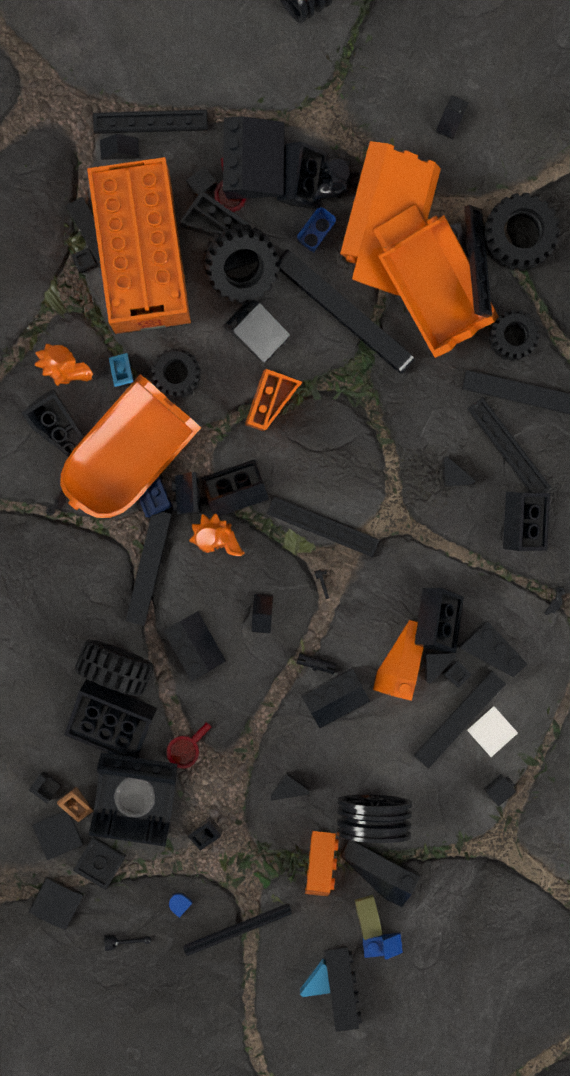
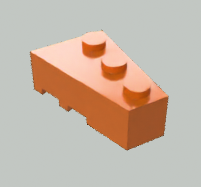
[245,369,302,431]
[305,831,339,896]

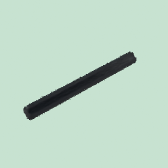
[183,904,292,956]

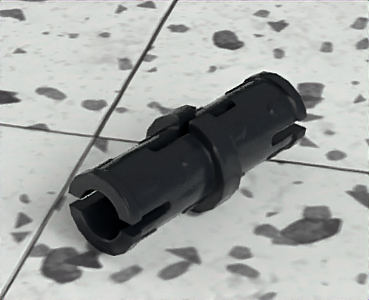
[296,652,336,675]

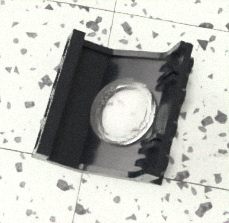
[89,753,178,847]

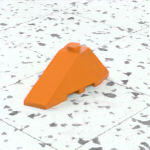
[373,620,423,701]

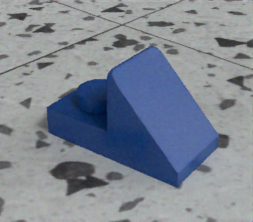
[362,933,403,960]

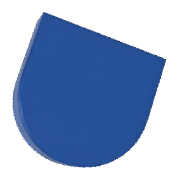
[169,893,192,918]

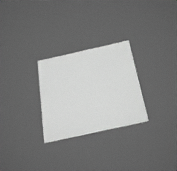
[467,706,518,757]

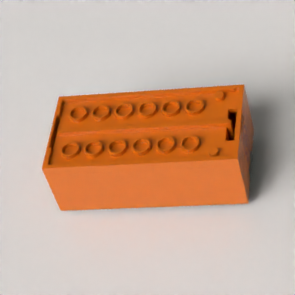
[87,157,191,334]

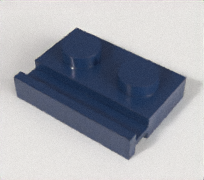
[139,475,172,518]

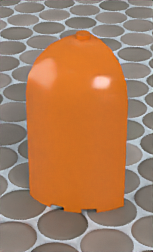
[60,374,201,518]

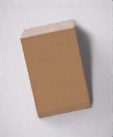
[57,787,93,822]

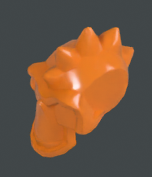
[35,344,93,386]
[189,513,245,556]

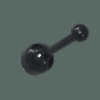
[104,935,151,951]

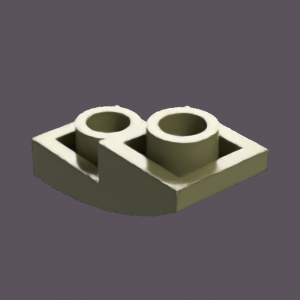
[355,895,382,940]

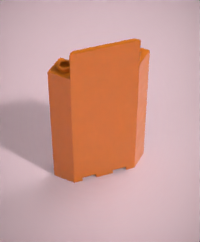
[340,141,441,296]
[373,203,499,358]

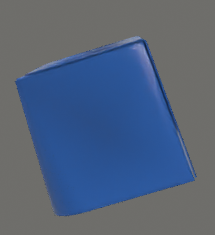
[297,208,336,253]

